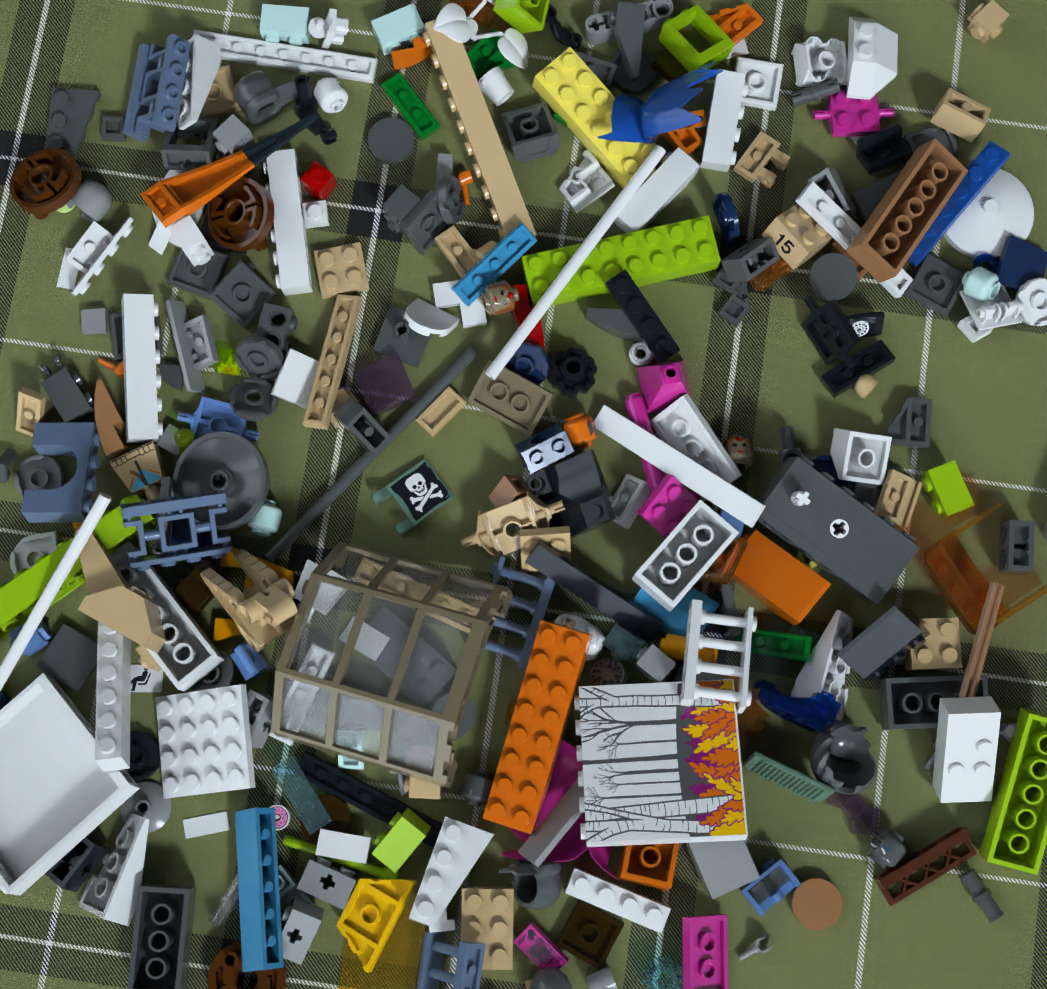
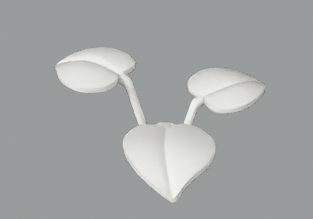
[433,0,529,69]

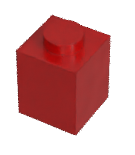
[300,161,337,201]

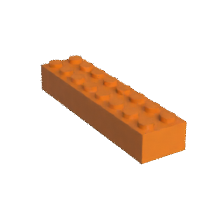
[483,620,593,834]

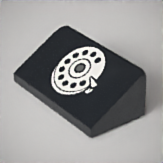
[846,311,885,338]

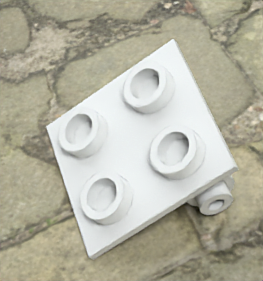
[959,285,1024,331]

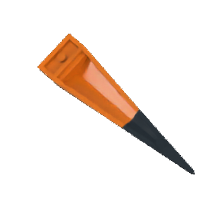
[140,112,319,228]

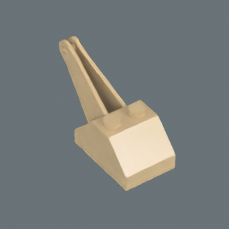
[74,529,166,653]

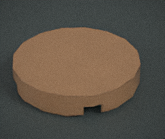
[790,877,843,930]

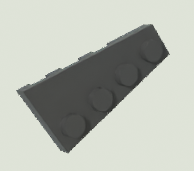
[44,88,101,180]

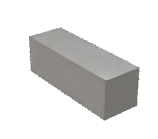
[435,153,454,195]

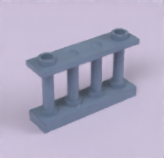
[485,556,555,671]
[416,932,485,989]

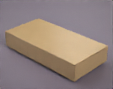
[415,386,466,438]

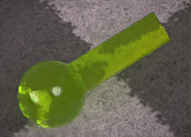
[174,428,194,458]

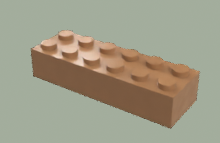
[846,138,968,283]

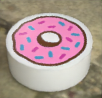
[269,804,291,831]

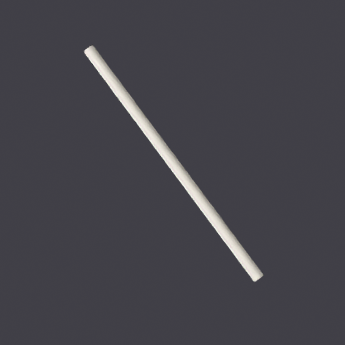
[485,145,666,380]
[0,492,112,691]

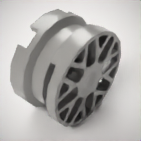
[590,658,628,686]

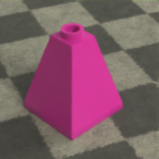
[637,360,692,414]

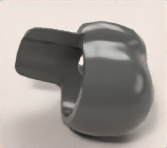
[234,71,298,125]
[498,859,562,909]

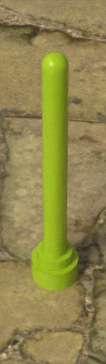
[282,835,400,879]

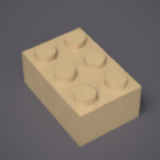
[461,886,514,970]

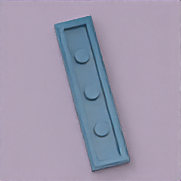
[451,222,538,306]

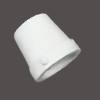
[478,66,514,106]

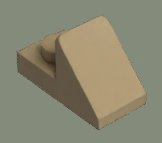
[16,387,53,437]

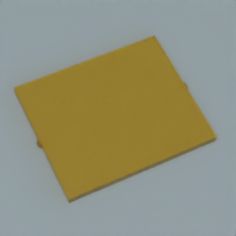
[338,907,426,989]

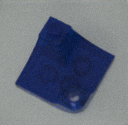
[751,679,841,734]

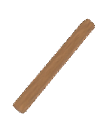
[958,581,1005,698]

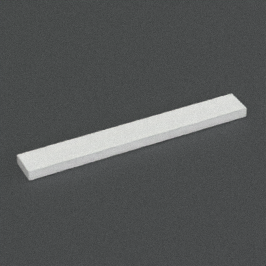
[192,29,378,84]
[594,405,766,528]

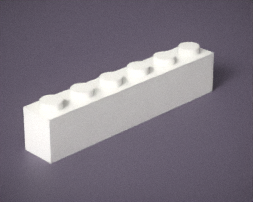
[263,149,313,296]
[121,294,163,443]
[95,621,131,772]

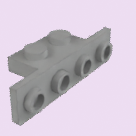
[166,299,219,394]

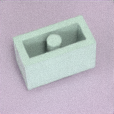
[371,3,425,56]
[259,4,312,46]

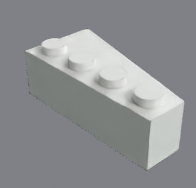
[409,816,494,928]

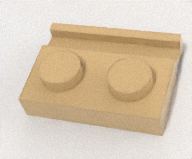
[874,469,923,528]

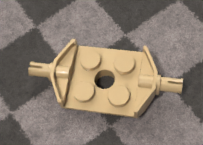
[461,491,565,558]

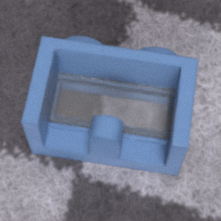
[740,858,801,916]

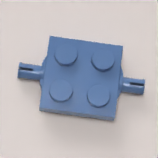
[177,396,260,444]

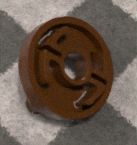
[9,148,85,220]
[207,177,275,252]
[207,940,287,989]

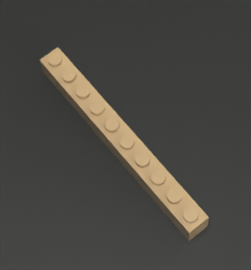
[422,19,536,240]

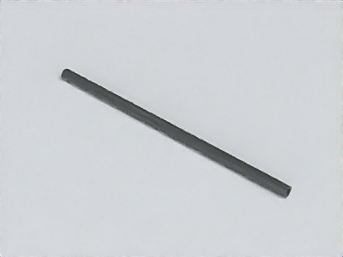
[264,347,478,563]

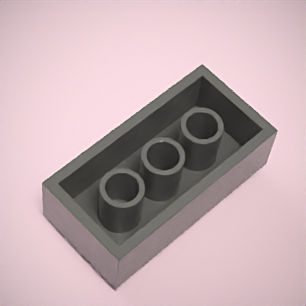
[878,675,989,730]
[127,883,197,989]

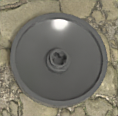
[173,432,270,531]

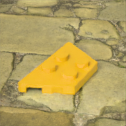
[336,878,417,973]

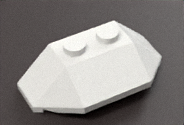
[846,16,898,100]

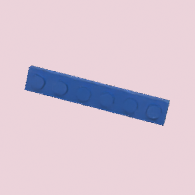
[907,141,1010,267]

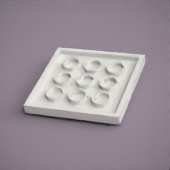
[155,684,256,799]

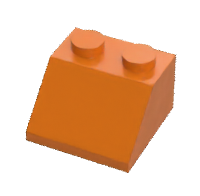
[617,843,679,891]

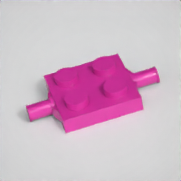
[813,90,895,137]

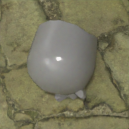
[66,178,112,222]

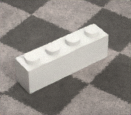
[700,69,749,172]
[614,147,700,233]
[564,866,671,934]

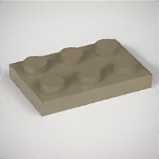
[467,359,554,437]

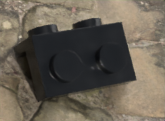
[856,124,913,175]

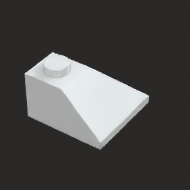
[830,428,892,485]

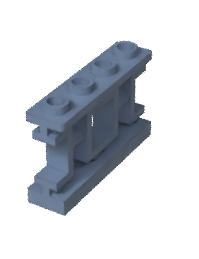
[123,33,191,142]
[120,490,233,571]

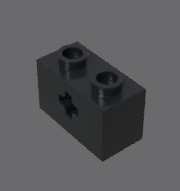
[45,834,109,892]

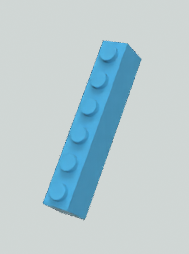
[235,807,284,972]

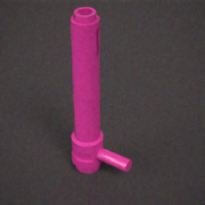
[625,393,701,500]

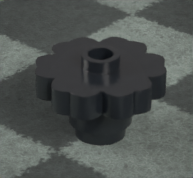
[548,348,597,398]

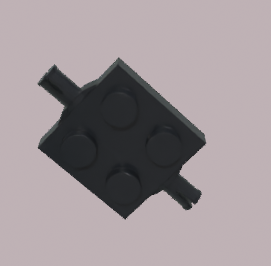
[801,295,861,370]

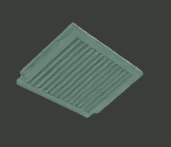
[742,751,835,803]

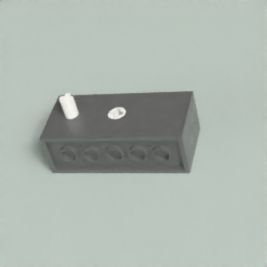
[757,456,920,605]

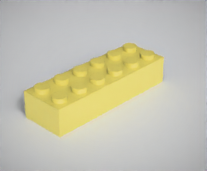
[532,47,663,189]

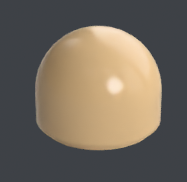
[853,374,878,399]

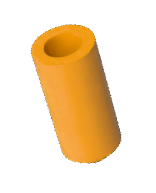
[659,633,718,663]

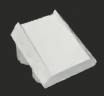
[791,36,847,87]

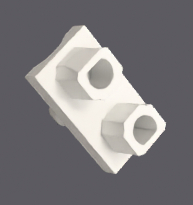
[308,8,349,50]

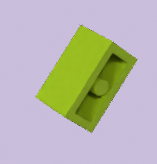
[921,460,975,519]
[371,808,431,873]

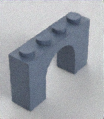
[21,422,102,523]

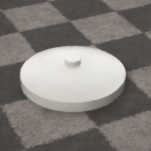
[943,169,1034,260]

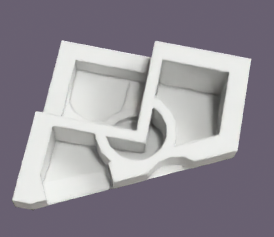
[559,149,615,214]

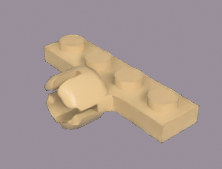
[434,225,498,316]

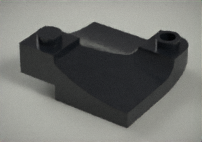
[526,450,616,539]

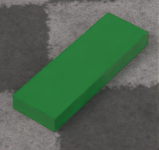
[381,72,441,141]
[735,627,812,662]

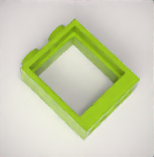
[658,4,734,72]

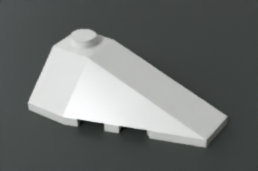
[78,813,150,926]

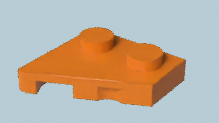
[709,3,763,48]

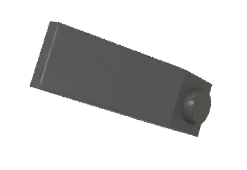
[609,1,646,82]

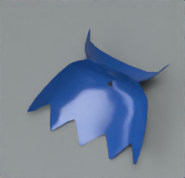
[598,61,723,144]

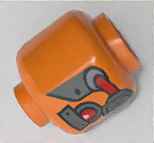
[563,412,598,450]

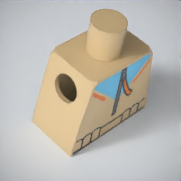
[110,441,167,500]

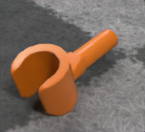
[458,170,473,205]
[98,357,124,379]

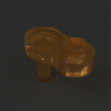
[749,258,792,292]

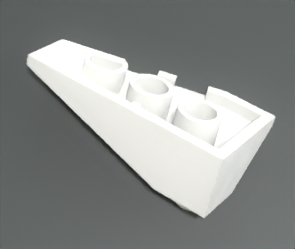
[177,34,221,130]
[790,610,854,721]

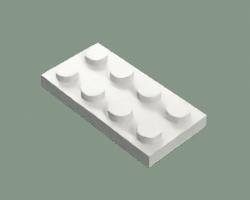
[650,393,742,502]

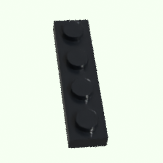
[605,269,680,364]

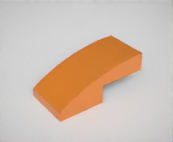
[391,37,433,71]

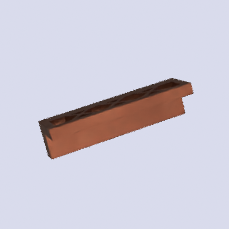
[874,827,977,906]

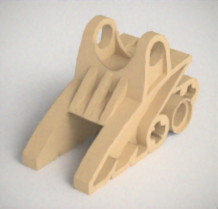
[200,548,298,653]

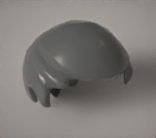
[810,721,877,794]

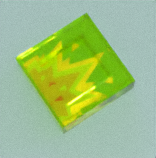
[214,347,241,377]

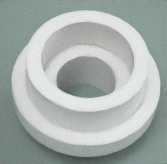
[629,342,653,366]

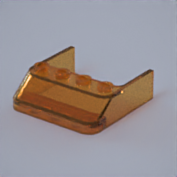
[921,502,1047,635]

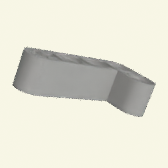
[584,0,673,45]

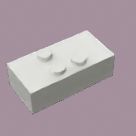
[632,499,739,612]
[932,696,1001,803]

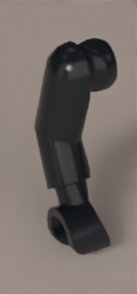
[545,5,582,50]

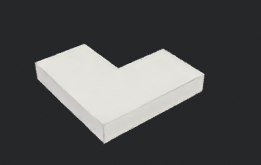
[432,280,487,328]

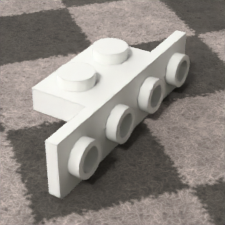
[65,217,134,296]

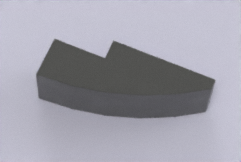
[586,307,644,343]

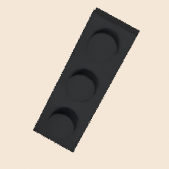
[820,340,895,398]

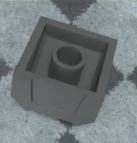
[500,102,560,164]

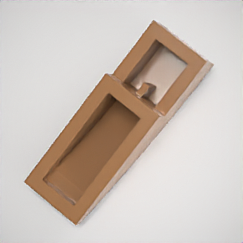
[94,379,130,460]

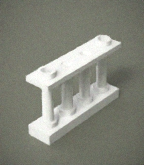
[680,599,757,714]

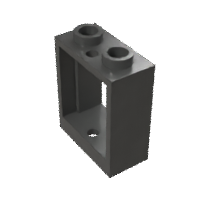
[161,117,220,171]

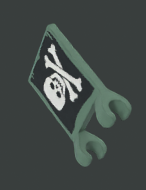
[372,459,454,536]

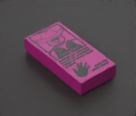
[513,921,569,970]

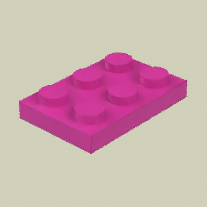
[637,473,699,539]
[682,914,728,989]

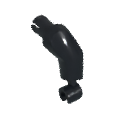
[294,75,337,145]

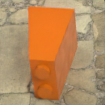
[722,530,831,627]

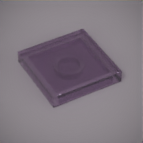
[353,352,417,418]

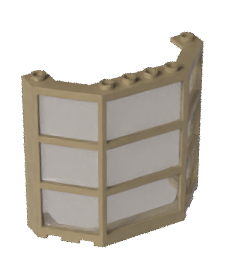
[271,542,513,789]

